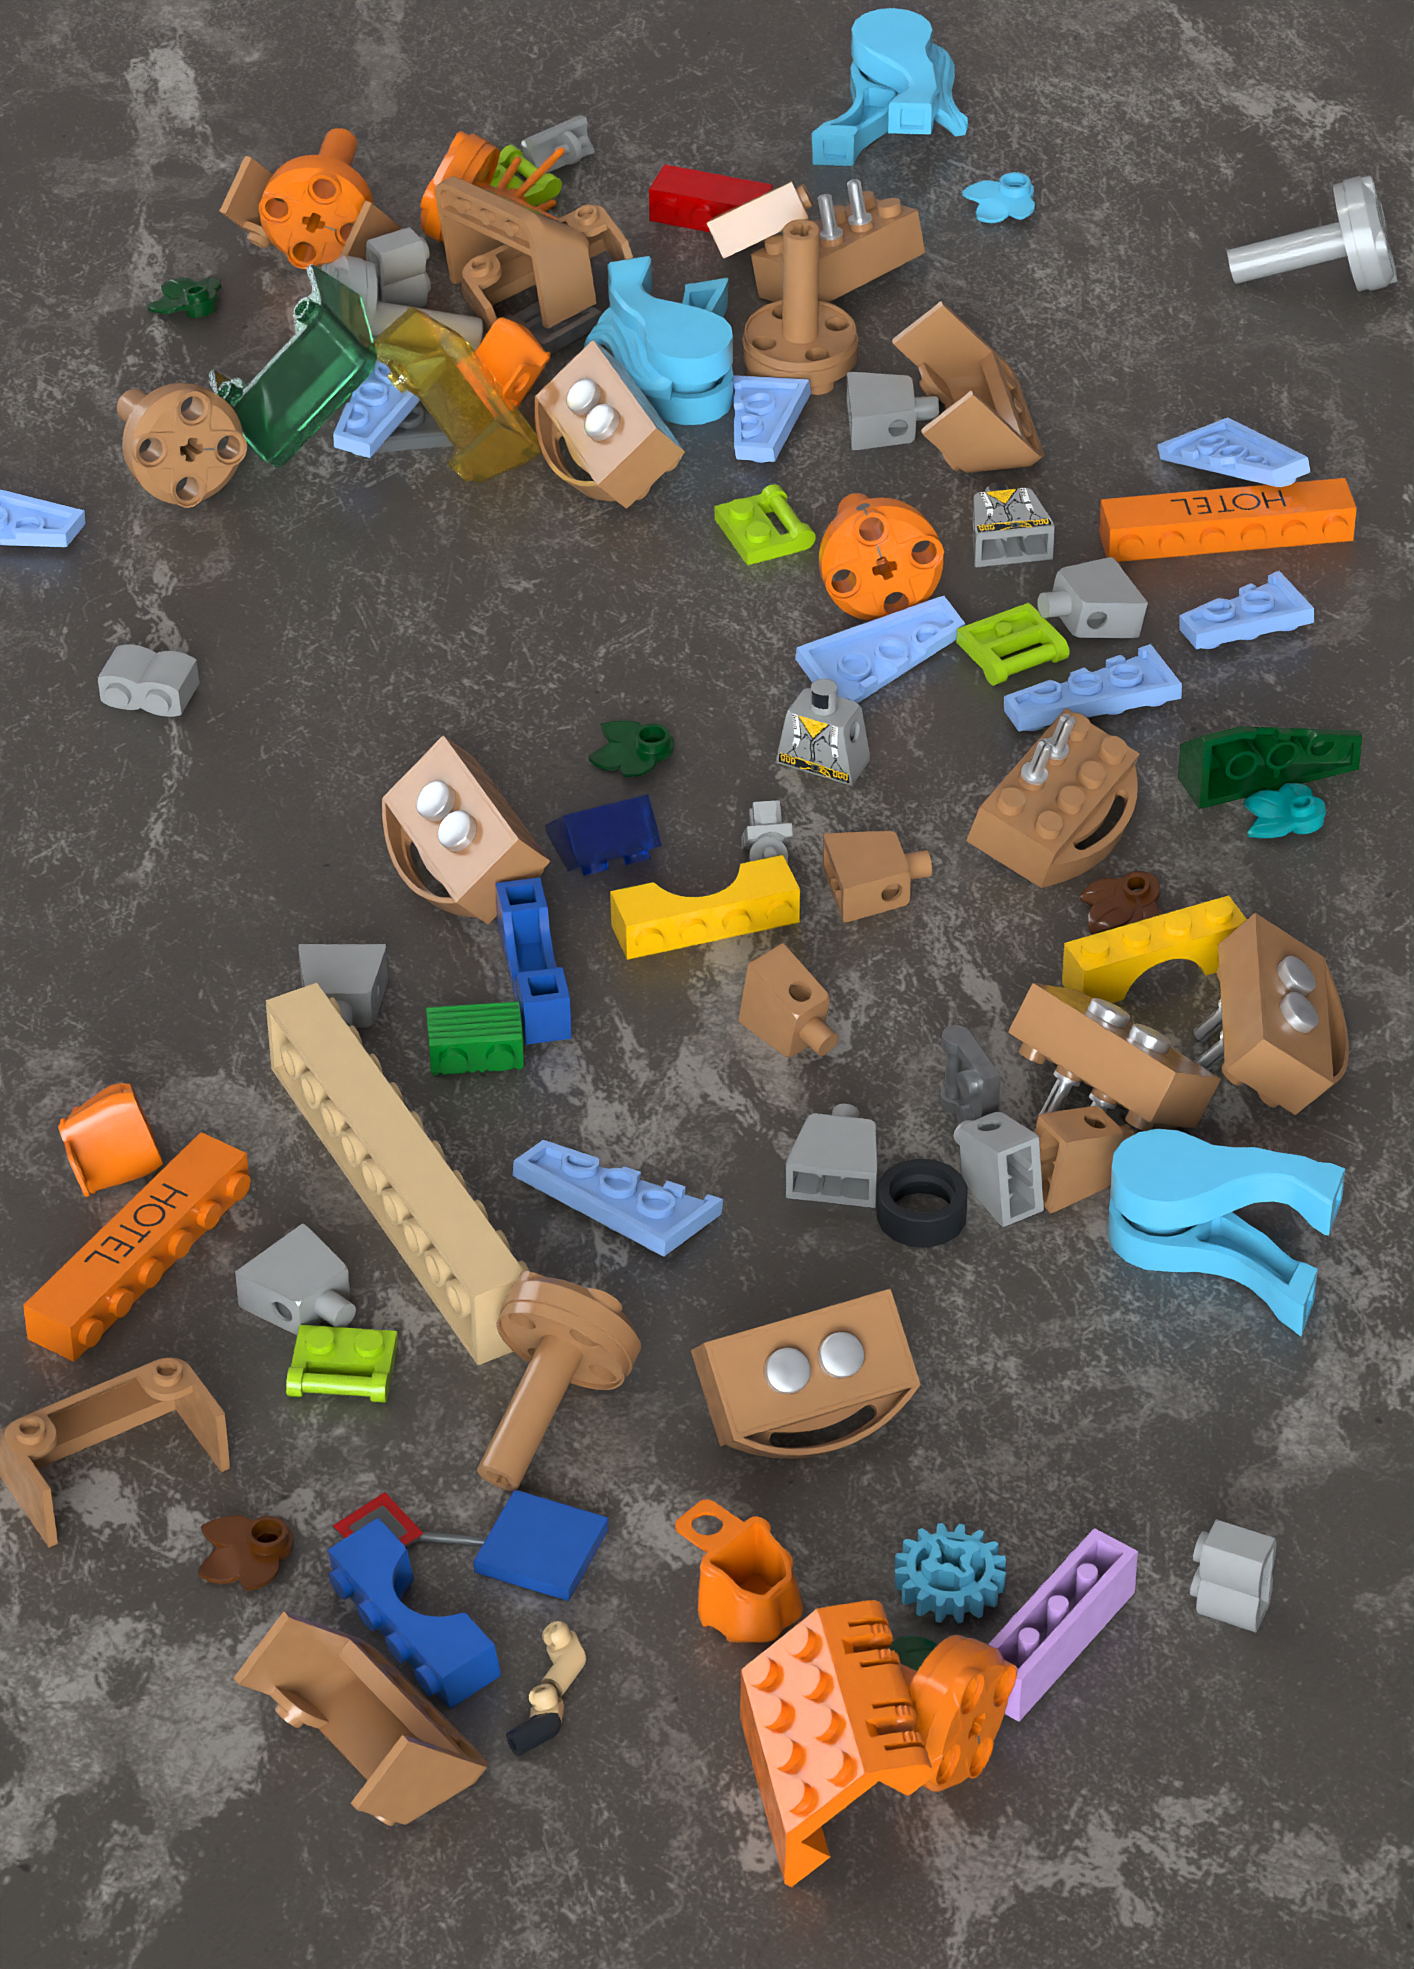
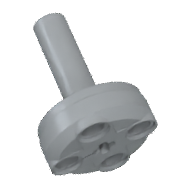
[1227,175,1398,292]
[309,255,483,373]

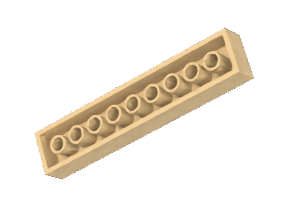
[266,983,529,1365]

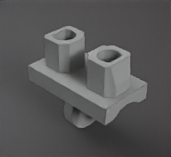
[521,115,594,173]
[741,800,793,862]

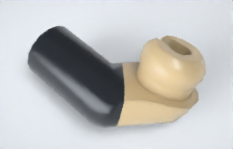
[506,1684,564,1756]

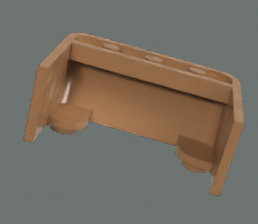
[219,155,403,261]
[435,177,597,329]
[461,204,633,334]
[892,301,1044,473]
[0,1357,230,1547]
[233,1611,489,1826]

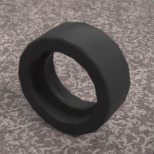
[877,1158,968,1248]

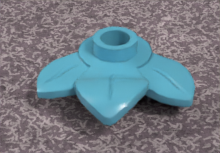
[962,172,1035,223]

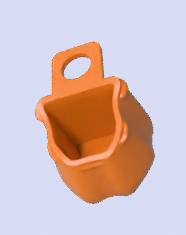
[463,317,550,413]
[58,1083,164,1197]
[675,1499,803,1643]

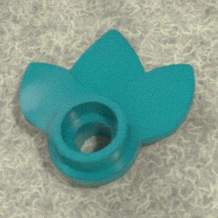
[1243,783,1326,838]

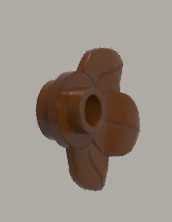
[1080,871,1161,935]
[198,1515,294,1591]

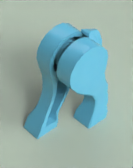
[812,8,968,166]
[584,256,733,425]
[1107,1129,1345,1337]

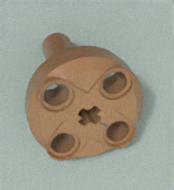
[743,220,858,395]
[117,383,247,508]
[477,1271,641,1491]

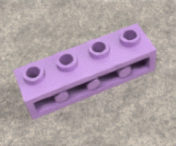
[988,1528,1138,1722]

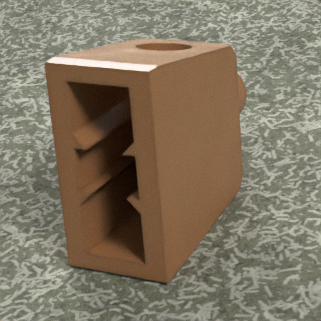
[822,831,932,923]
[738,943,839,1057]
[1035,1106,1135,1213]

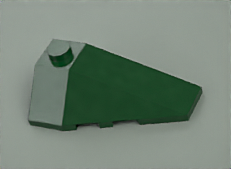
[1178,726,1362,809]

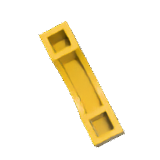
[610,855,800,960]
[1062,895,1247,1003]

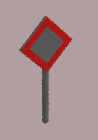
[333,1492,487,1548]

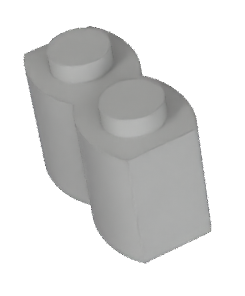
[366,227,431,308]
[98,644,200,717]
[1190,1519,1277,1632]

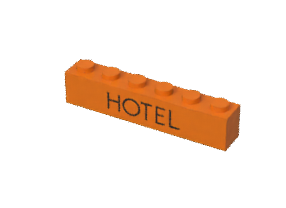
[1099,478,1357,562]
[23,1132,251,1362]

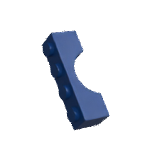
[495,877,571,1045]
[327,1518,501,1709]

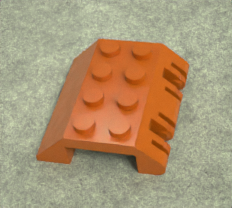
[740,1600,933,1887]

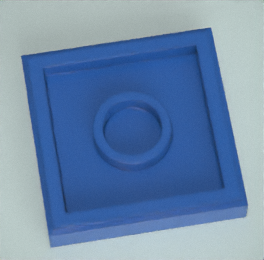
[474,1489,609,1601]

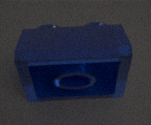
[545,794,662,876]

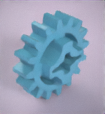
[894,1523,1006,1623]

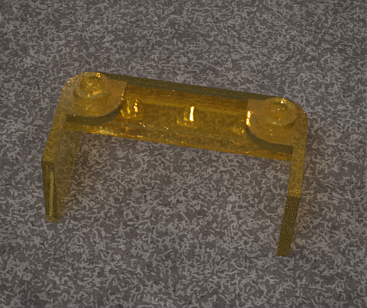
[364,306,542,483]

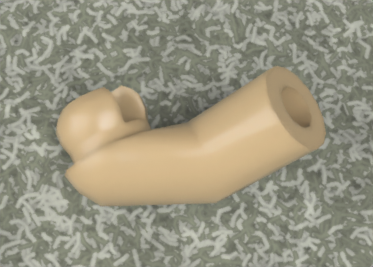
[541,1621,586,1697]

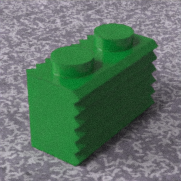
[426,1001,524,1076]

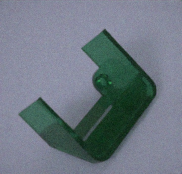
[208,263,377,468]

